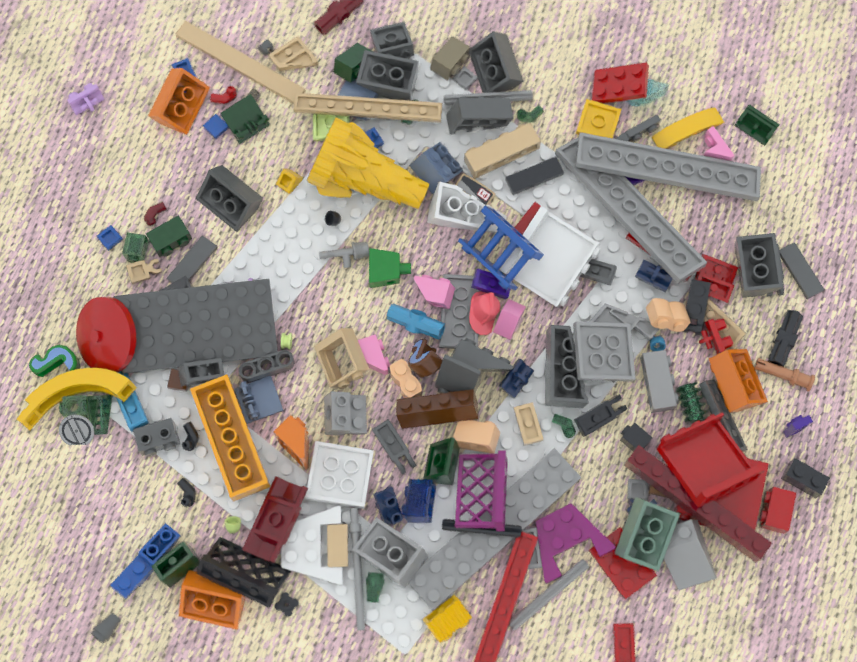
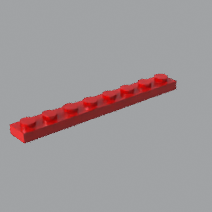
[474,532,538,662]

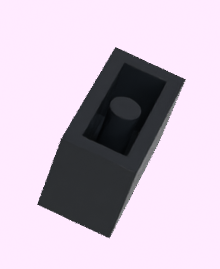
[781,458,830,499]

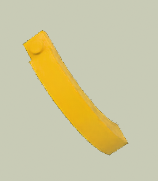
[17,368,137,430]

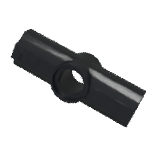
[768,310,803,367]

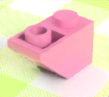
[414,275,455,309]
[358,334,390,375]

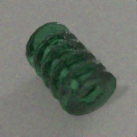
[676,382,708,426]

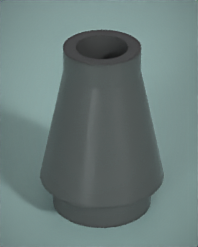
[91,612,121,644]

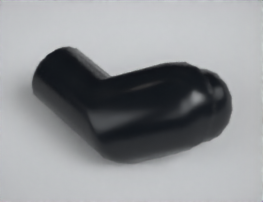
[182,422,199,451]
[177,478,196,507]

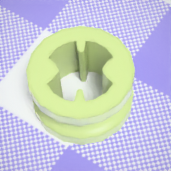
[281,333,292,350]

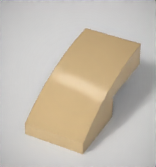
[327,524,348,567]

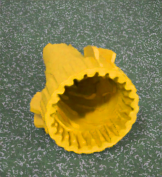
[306,117,430,209]

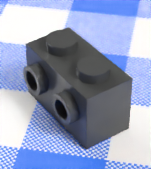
[133,418,180,457]

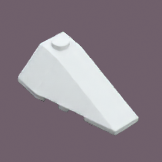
[427,182,507,233]

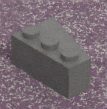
[446,96,513,135]

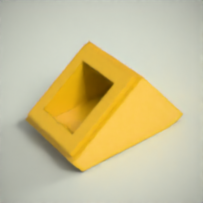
[276,168,303,194]

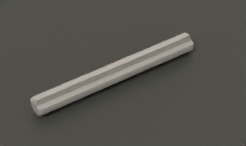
[443,90,533,105]
[509,559,589,630]

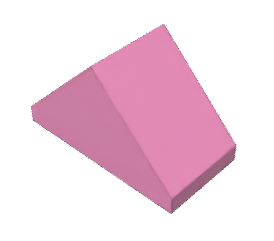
[493,299,526,340]

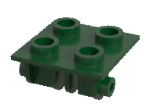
[220,93,270,144]

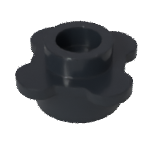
[275,592,299,617]

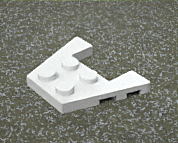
[281,506,343,585]

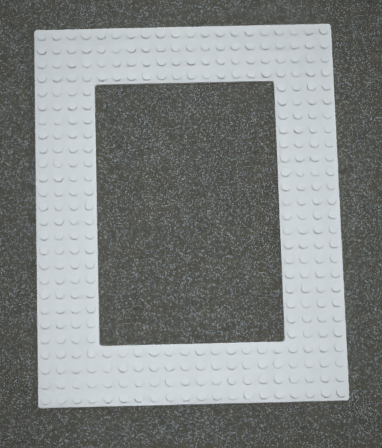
[103,53,696,654]

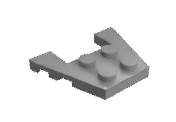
[589,303,660,383]

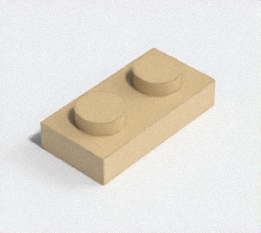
[514,402,544,446]

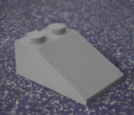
[352,517,428,589]
[664,520,717,590]

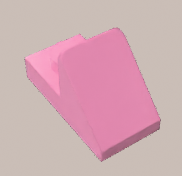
[704,126,734,161]

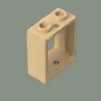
[314,328,370,389]

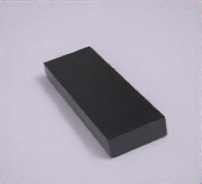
[505,157,564,195]

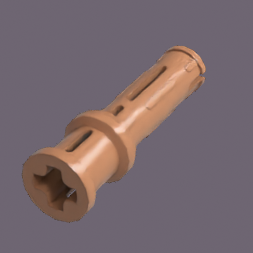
[754,358,815,391]

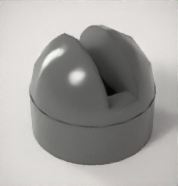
[258,39,274,56]

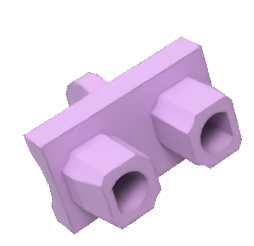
[67,83,105,115]

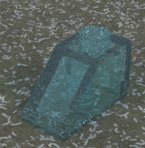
[626,79,669,107]

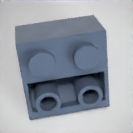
[409,142,463,194]

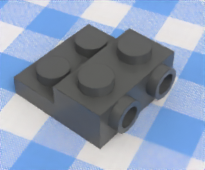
[370,21,414,59]

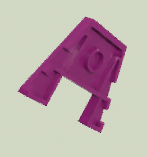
[536,503,616,584]

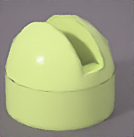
[225,516,241,533]

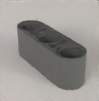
[239,350,295,383]

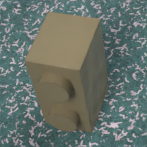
[430,36,470,81]

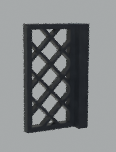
[196,537,291,608]

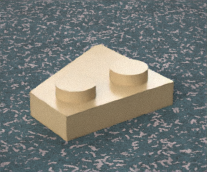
[269,36,318,71]

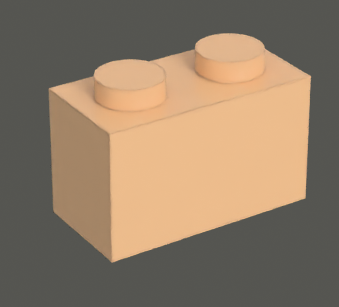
[453,420,500,454]

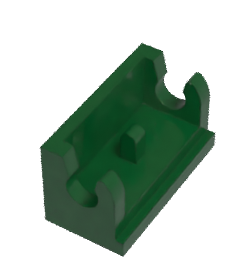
[734,104,780,146]

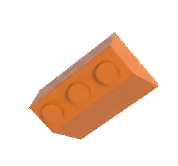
[148,68,210,135]
[709,349,768,413]
[273,415,309,470]
[179,570,246,630]

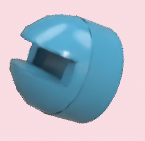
[650,336,666,351]

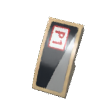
[455,173,495,205]

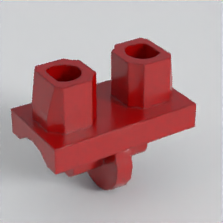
[699,319,734,354]

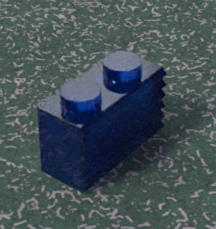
[402,479,436,523]

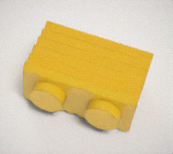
[422,595,472,643]

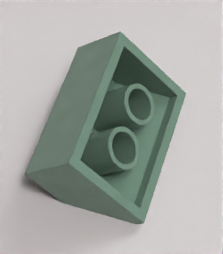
[614,497,680,571]

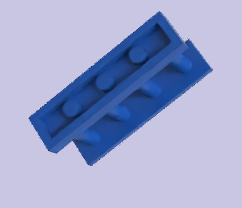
[458,205,544,290]

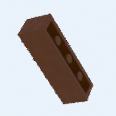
[396,389,478,429]

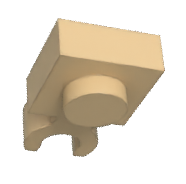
[126,259,162,284]

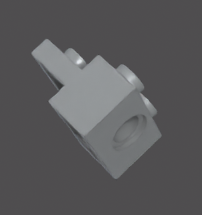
[324,391,367,435]

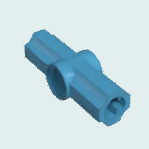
[387,303,445,340]

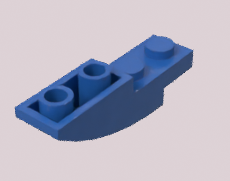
[110,523,181,600]

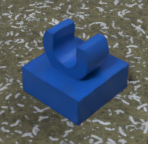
[365,127,384,148]

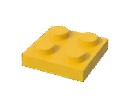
[576,99,622,139]

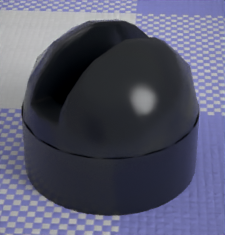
[325,211,341,226]

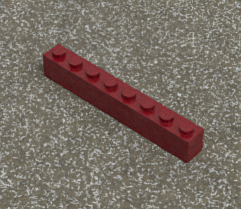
[624,445,772,563]

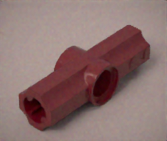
[314,0,363,35]

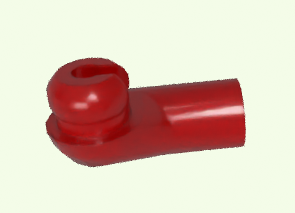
[210,86,237,104]

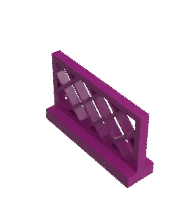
[455,450,508,531]

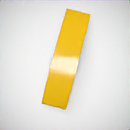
[652,107,724,149]

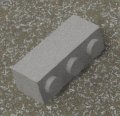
[640,350,679,413]

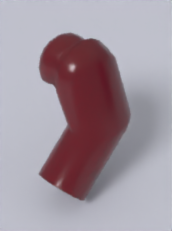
[144,202,167,226]

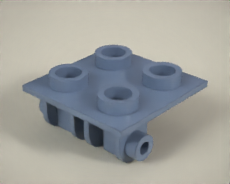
[235,376,284,424]

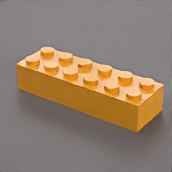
[190,375,271,502]

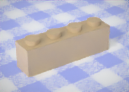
[464,123,541,179]

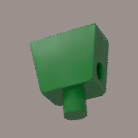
[369,248,411,288]

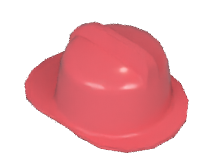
[469,291,500,335]

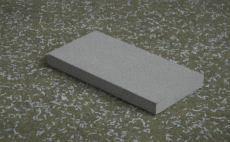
[439,274,479,349]

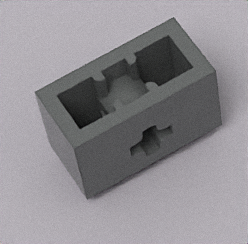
[178,358,224,386]

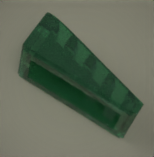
[88,395,112,435]

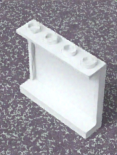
[500,206,601,308]

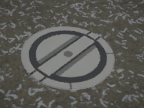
[59,415,94,445]

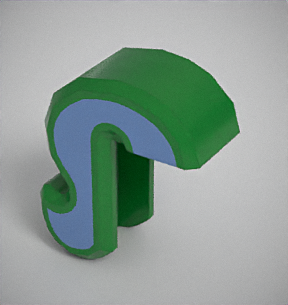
[29,344,80,377]

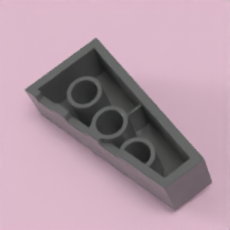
[545,325,589,408]

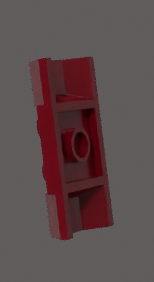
[242,476,308,563]

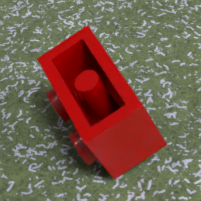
[759,486,797,534]

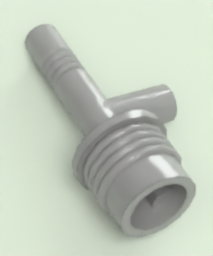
[319,242,369,268]

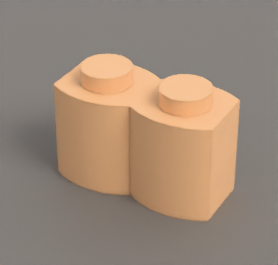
[646,298,691,332]
[390,359,422,398]

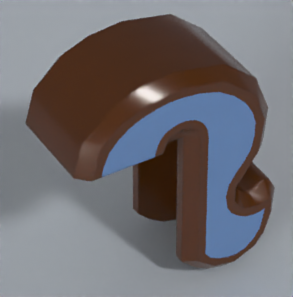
[408,339,442,378]

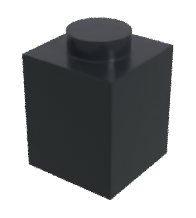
[620,423,653,452]

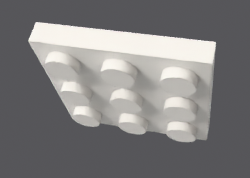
[305,441,374,509]

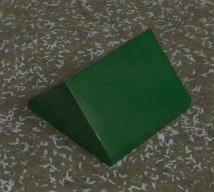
[423,437,460,485]

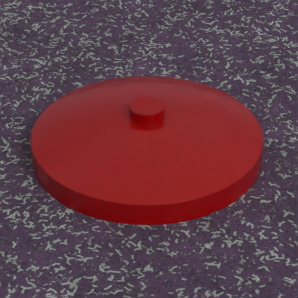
[76,296,136,373]

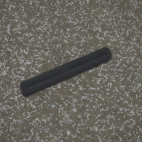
[442,519,522,537]

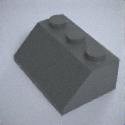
[469,31,524,93]
[195,165,263,232]
[735,233,783,298]

